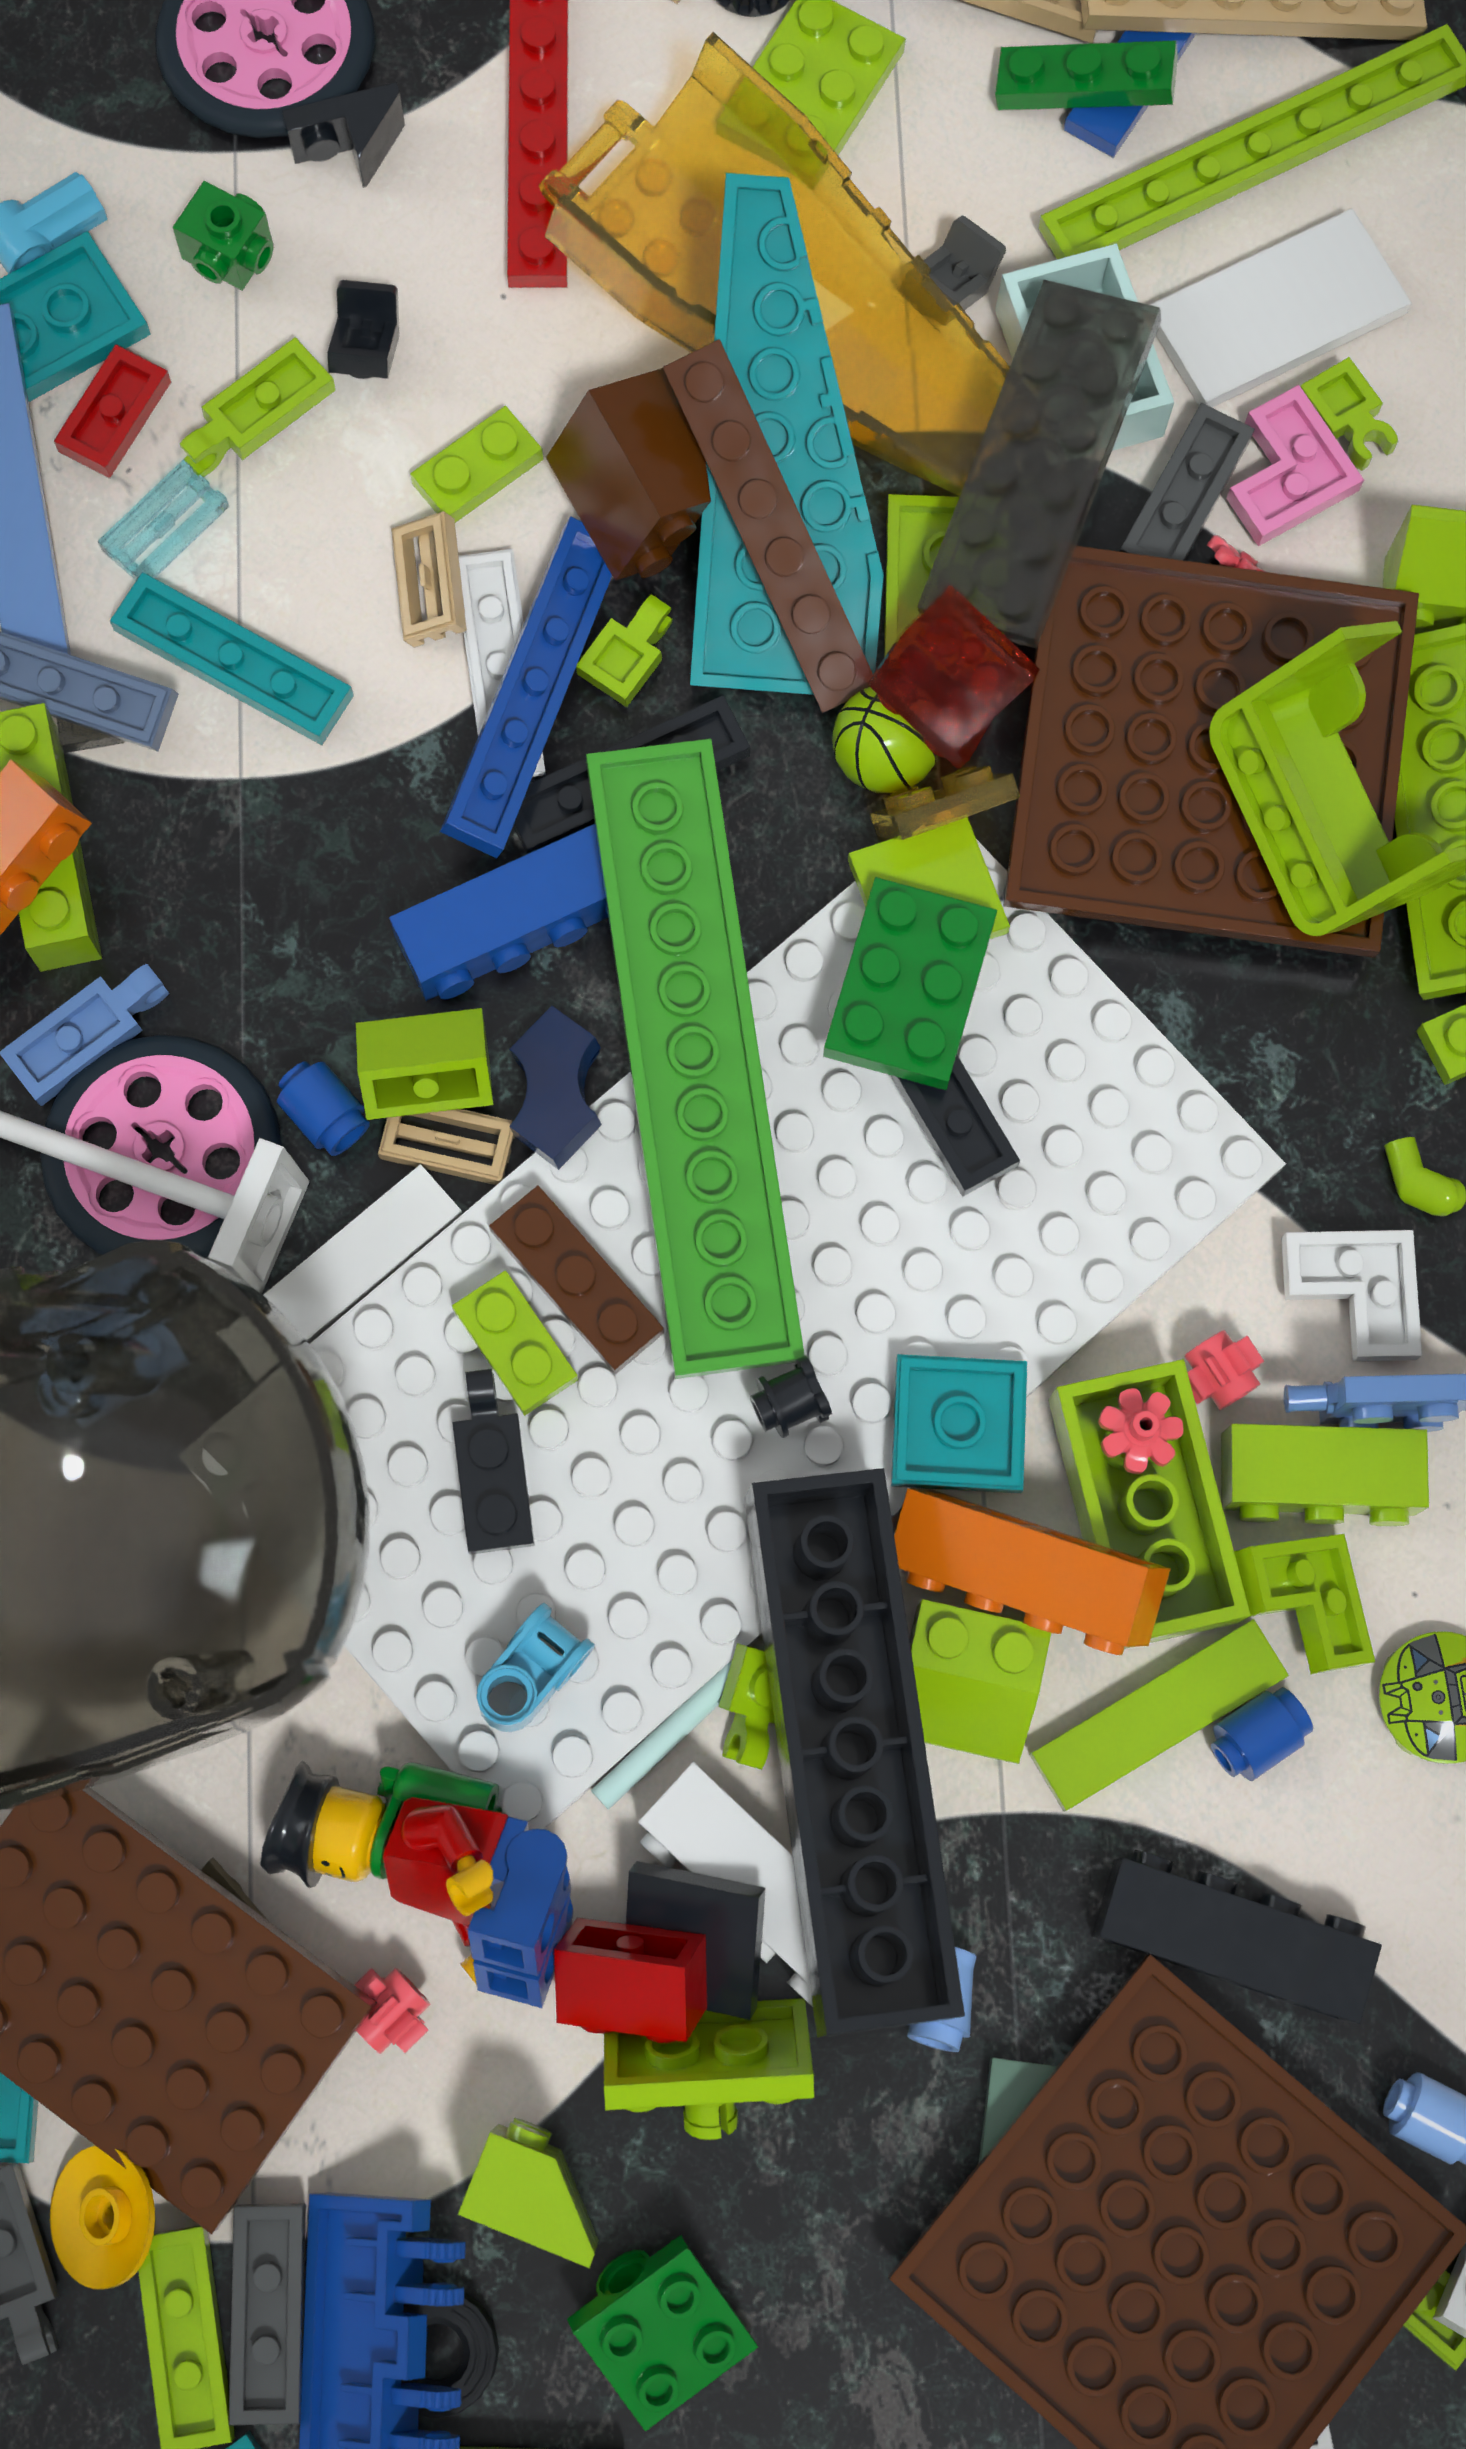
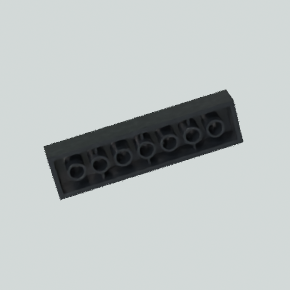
[744,1468,965,2038]

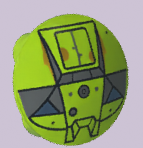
[1379,1631,1466,1764]

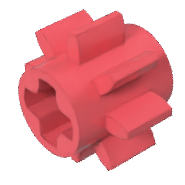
[1184,1330,1264,1410]
[354,1968,431,2054]

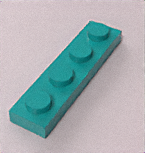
[110,572,354,745]

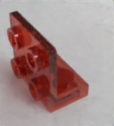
[868,584,1040,769]

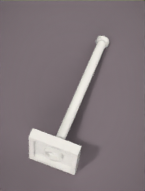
[0,1111,310,1297]

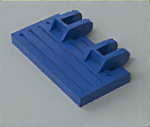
[299,2192,466,2449]

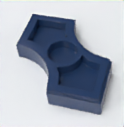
[509,1006,602,1170]

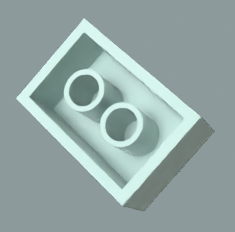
[995,243,1174,468]

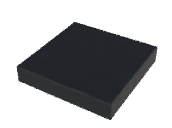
[626,1861,766,2020]

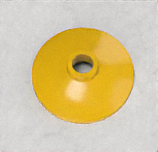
[50,2146,155,2289]

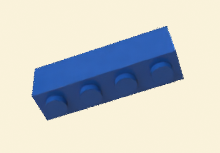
[389,824,608,1001]

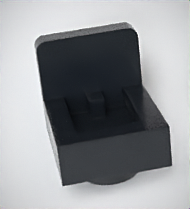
[327,280,399,379]

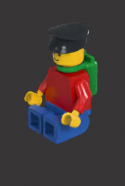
[260,1761,573,2008]

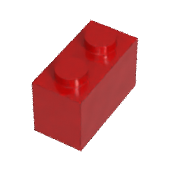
[554,1917,707,2043]

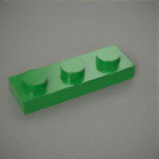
[995,41,1178,110]

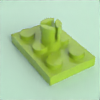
[604,1998,814,2140]

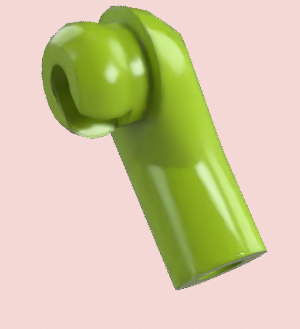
[1384,1137,1466,1216]

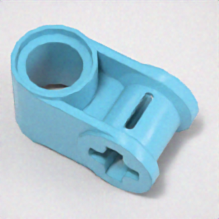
[477,1603,596,1732]

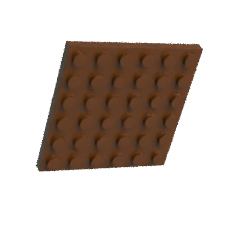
[1003,542,1419,958]
[888,1954,1466,2449]

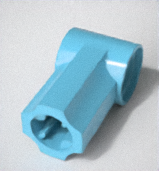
[0,171,108,274]

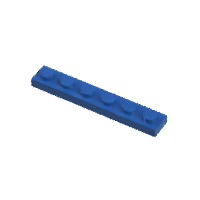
[440,516,612,859]

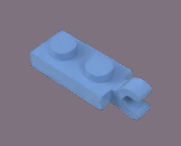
[0,964,170,1106]

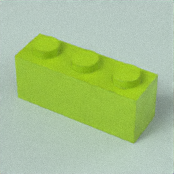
[1221,1424,1429,1526]

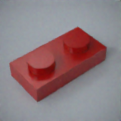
[54,345,171,478]

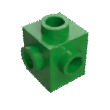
[172,181,274,291]

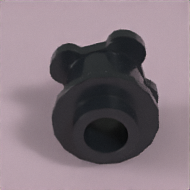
[750,1355,832,1438]

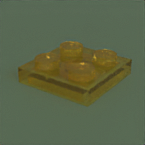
[870,765,1020,840]

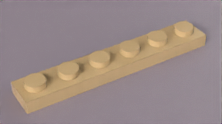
[1081,0,1427,40]

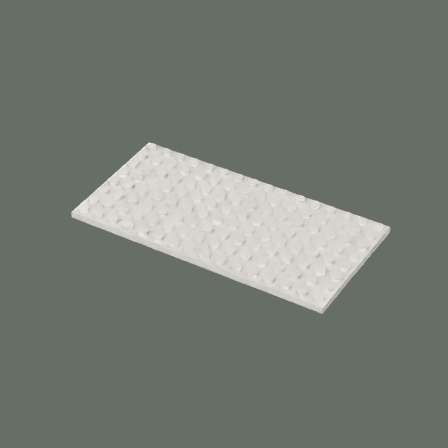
[180,806,1286,1830]

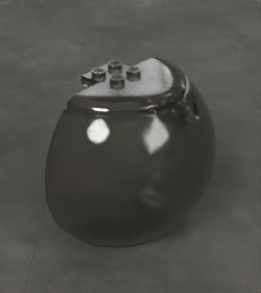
[0,1240,370,1810]

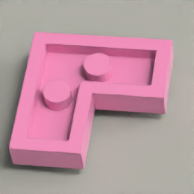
[1226,385,1364,547]

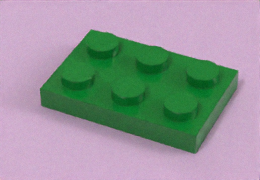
[823,877,998,1091]

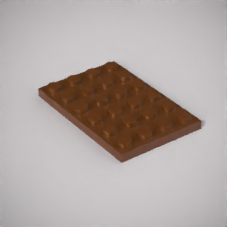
[0,1760,377,2235]

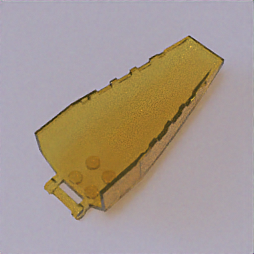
[539,32,1042,498]

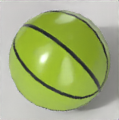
[832,684,941,793]

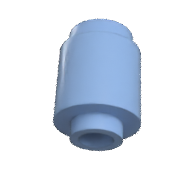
[1383,2072,1466,2165]

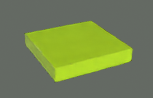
[848,814,1010,939]

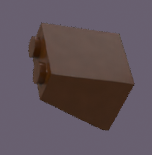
[546,368,711,581]

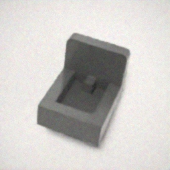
[903,216,1006,322]

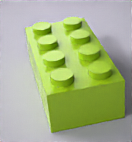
[1048,1359,1251,1649]

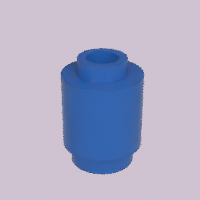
[277,1061,370,1156]
[1211,1687,1313,1781]

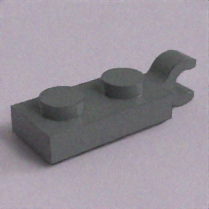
[0,2163,60,2365]

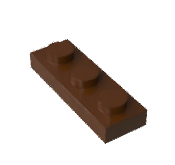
[489,1185,664,1375]

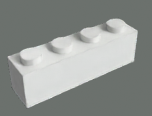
[638,1762,813,2007]

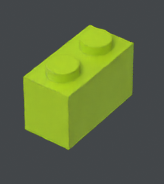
[356,1008,493,1120]

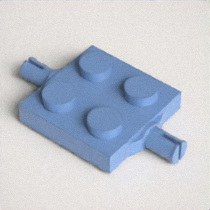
[1283,1374,1466,1432]

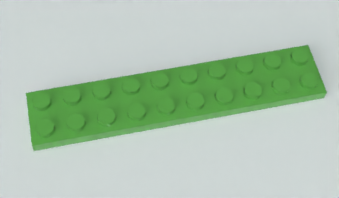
[586,739,805,1379]

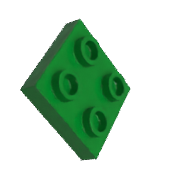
[567,2235,758,2431]

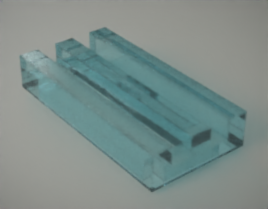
[98,460,229,581]

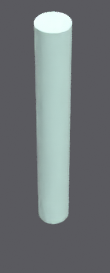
[591,1660,732,1810]

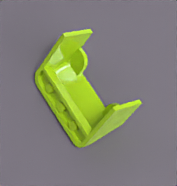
[1209,621,1466,936]

